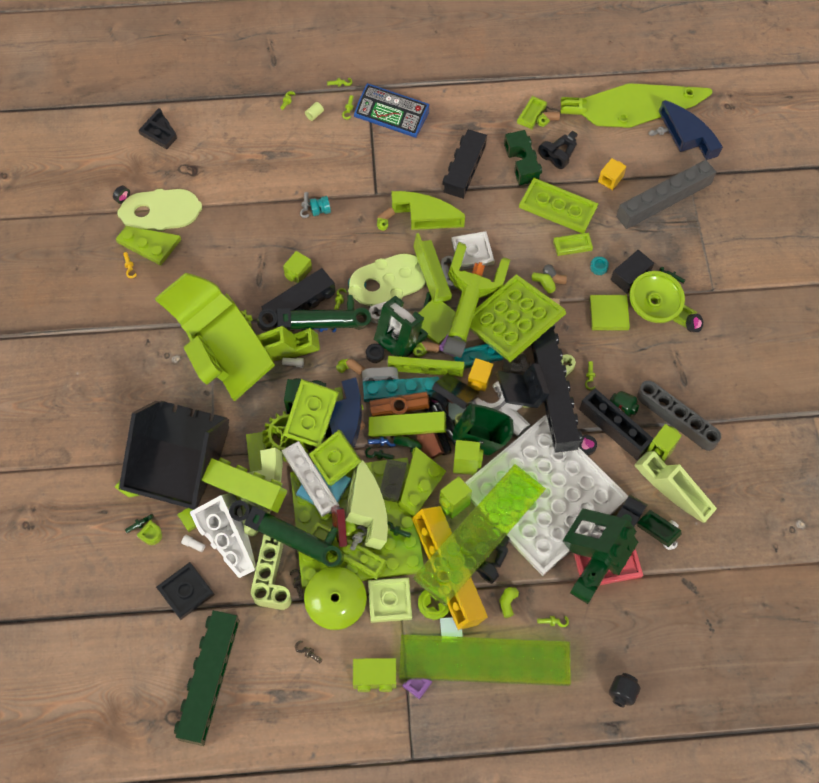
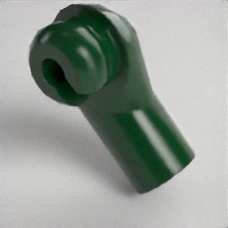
[394,435,422,453]

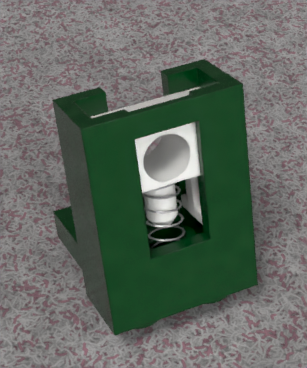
[374,295,428,357]
[562,508,638,575]

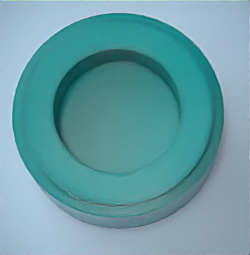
[590,256,609,275]

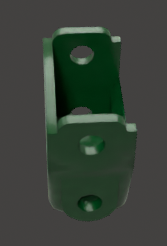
[452,404,514,456]

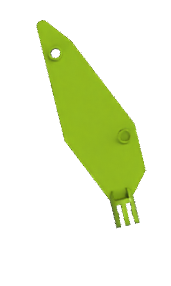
[560,83,712,128]

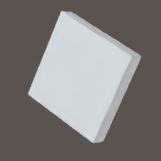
[451,231,494,270]

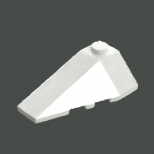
[190,493,256,578]

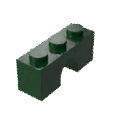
[504,130,542,186]

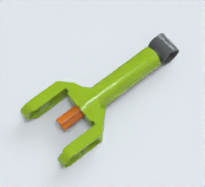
[443,242,510,358]

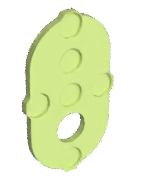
[117,189,202,231]
[348,254,426,306]

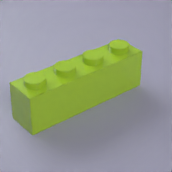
[201,458,288,513]

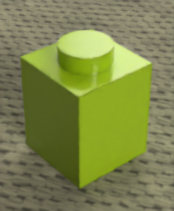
[283,251,312,283]

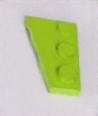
[116,226,182,266]
[398,447,446,517]

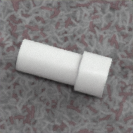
[282,357,304,368]
[181,535,205,552]

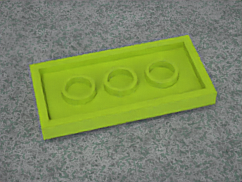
[519,178,599,233]

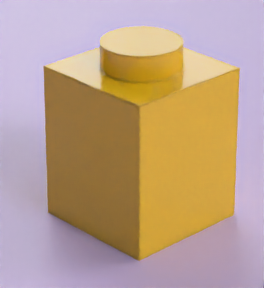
[598,158,627,190]
[467,358,494,391]

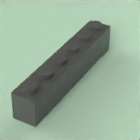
[616,160,716,229]

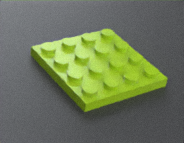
[470,274,566,362]

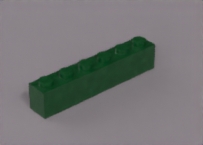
[174,610,240,746]

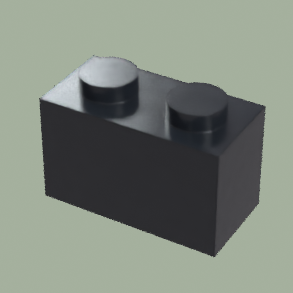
[611,250,654,294]

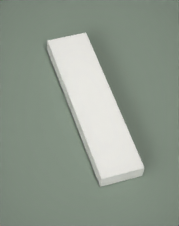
[282,441,339,517]

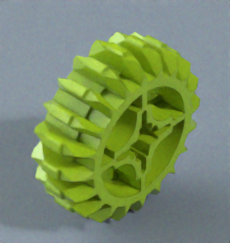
[262,411,313,462]

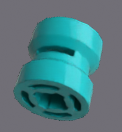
[310,196,331,217]

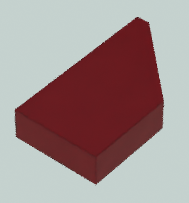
[331,506,347,547]

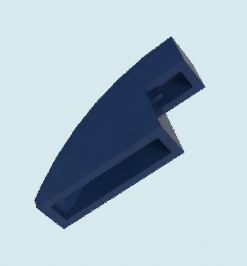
[659,100,723,160]
[329,377,362,449]

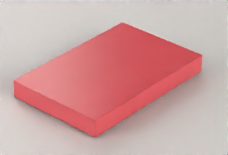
[573,548,643,585]

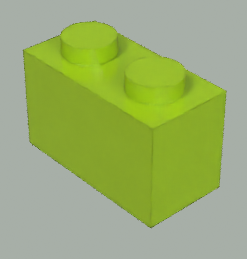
[647,424,682,463]
[453,440,483,475]
[439,476,472,519]
[353,658,396,692]

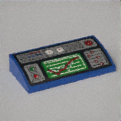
[354,83,429,138]

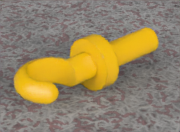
[123,252,137,279]

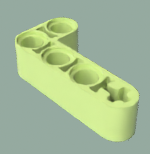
[251,535,292,610]

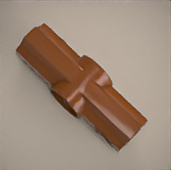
[370,391,430,417]

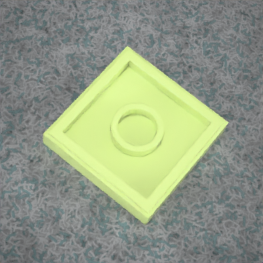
[368,578,412,623]

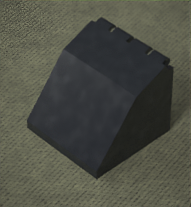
[119,401,229,510]

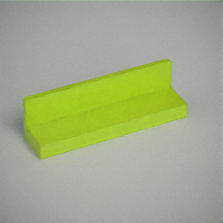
[413,233,452,303]

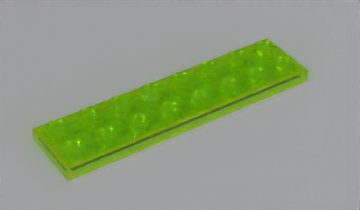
[413,464,546,606]
[399,635,571,686]

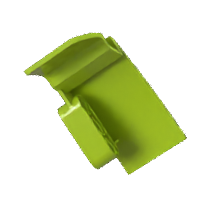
[155,273,275,401]

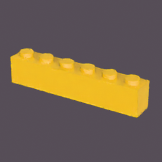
[412,506,488,630]

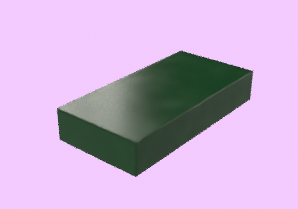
[637,510,682,547]

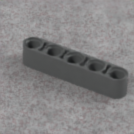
[637,380,721,451]

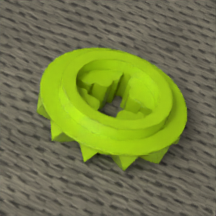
[418,587,450,621]

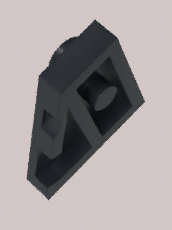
[138,108,177,149]

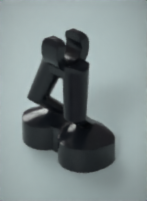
[538,131,578,169]
[463,534,510,584]

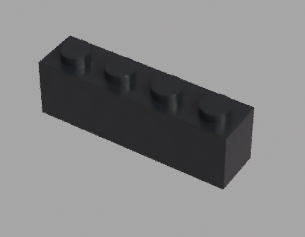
[442,129,487,199]
[261,268,336,329]
[579,388,654,461]

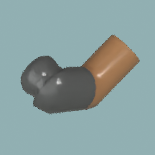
[543,264,567,285]

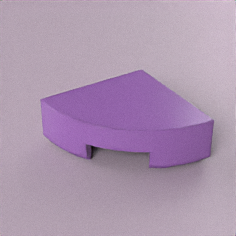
[402,677,432,700]

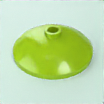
[629,271,685,323]
[304,567,367,630]

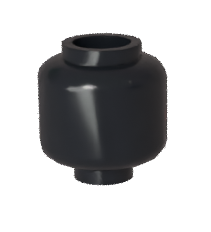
[609,673,641,708]

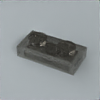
[380,459,407,502]

